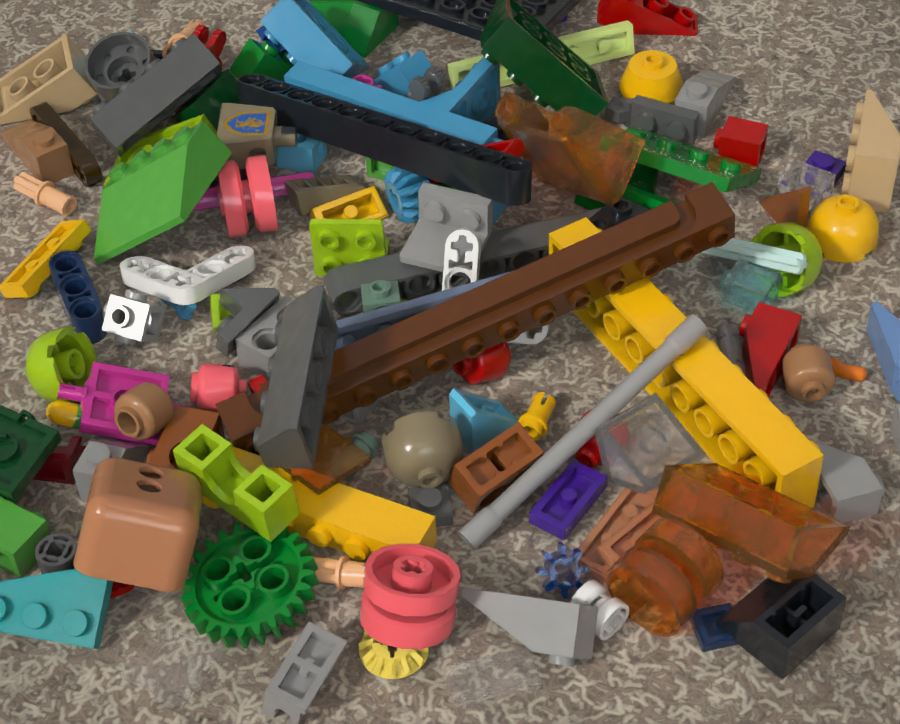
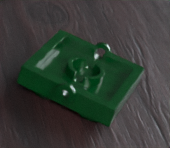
[0,405,62,502]

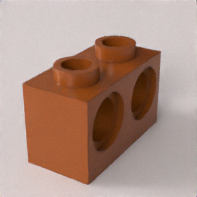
[449,422,544,514]

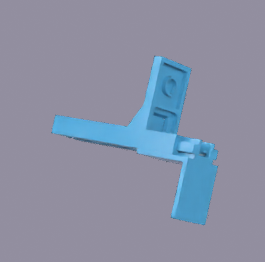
[284,57,522,224]

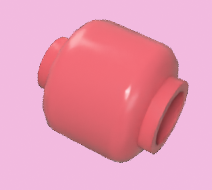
[190,363,247,412]

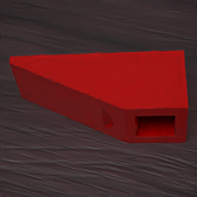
[597,0,698,36]

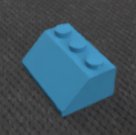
[260,0,370,78]

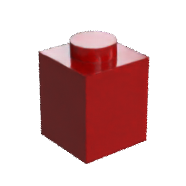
[713,116,769,167]

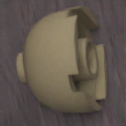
[381,410,463,488]

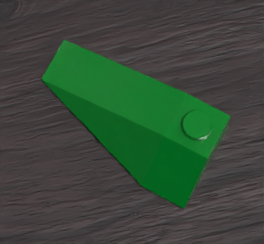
[309,0,399,58]

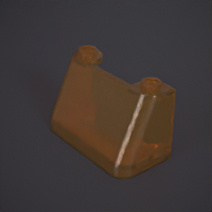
[495,91,645,205]

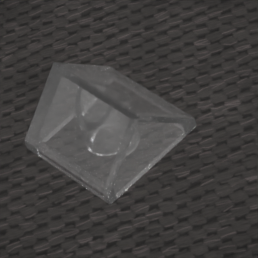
[595,393,706,494]

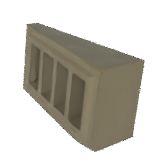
[285,175,364,216]

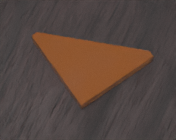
[759,186,812,227]

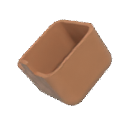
[73,457,203,592]

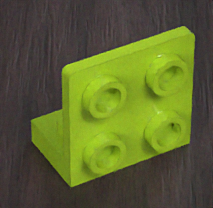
[309,219,390,276]

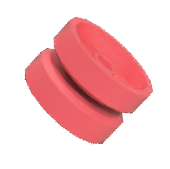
[216,154,278,239]
[360,544,461,649]

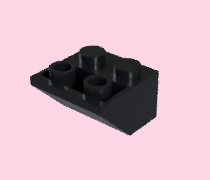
[715,572,847,680]

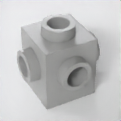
[102,289,166,345]

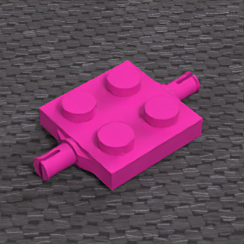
[57,362,193,445]

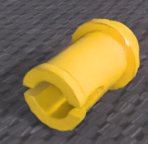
[518,392,556,441]

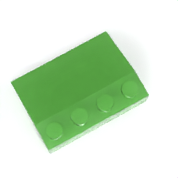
[94,121,232,264]

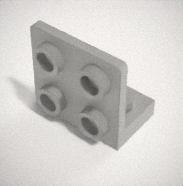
[399,182,493,277]

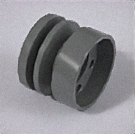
[84,31,155,102]

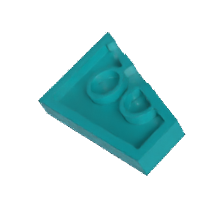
[0,569,113,649]

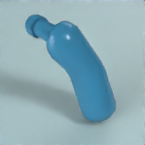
[161,299,197,320]

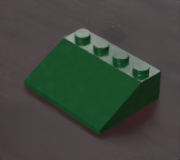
[480,0,609,133]

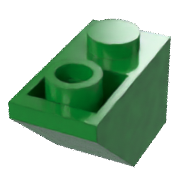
[229,38,294,82]

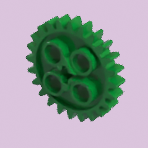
[180,523,319,648]

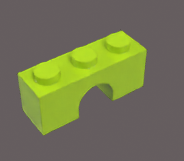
[172,424,300,542]

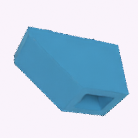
[373,50,432,97]

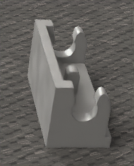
[262,621,348,724]

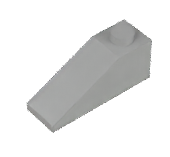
[675,69,736,138]
[462,587,598,667]

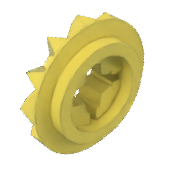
[358,630,429,679]

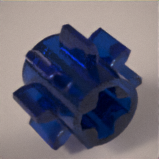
[535,542,590,598]

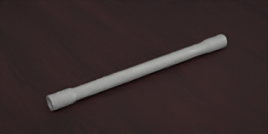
[458,314,708,550]

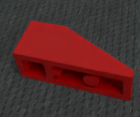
[739,302,802,398]

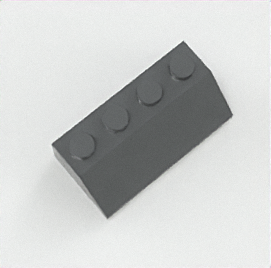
[253,286,338,469]

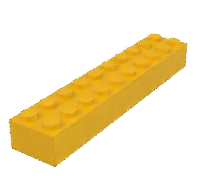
[549,217,824,528]

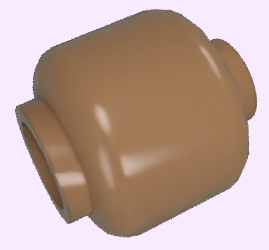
[780,343,836,402]
[114,382,174,441]

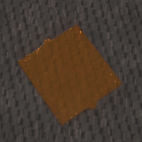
[282,425,371,495]

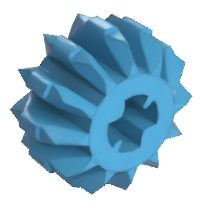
[384,167,431,224]

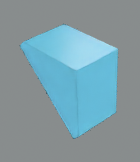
[449,388,518,453]

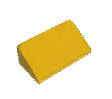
[309,185,389,220]

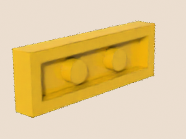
[0,219,92,299]

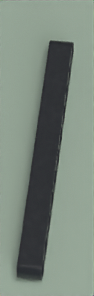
[237,74,532,206]

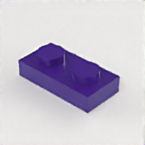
[529,460,608,540]

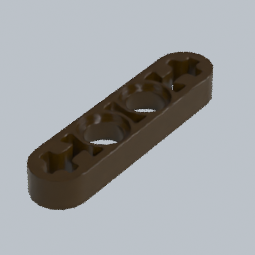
[30,102,103,187]

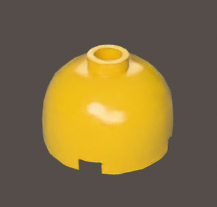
[807,194,880,263]

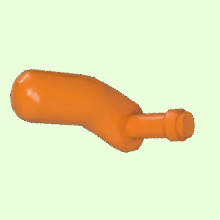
[824,349,867,382]

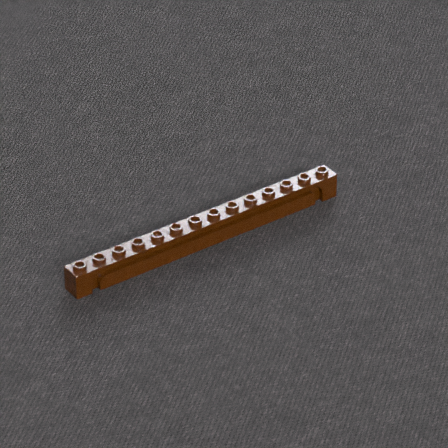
[215,182,735,455]

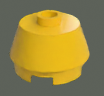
[619,50,684,105]

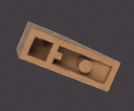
[0,120,74,184]

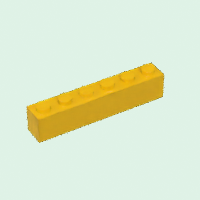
[202,446,437,561]

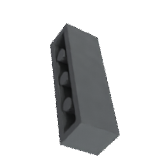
[90,34,222,157]

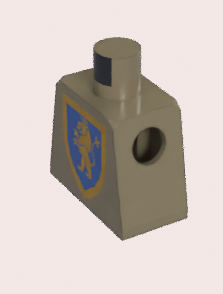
[217,103,298,170]

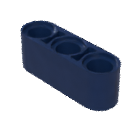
[49,250,107,344]

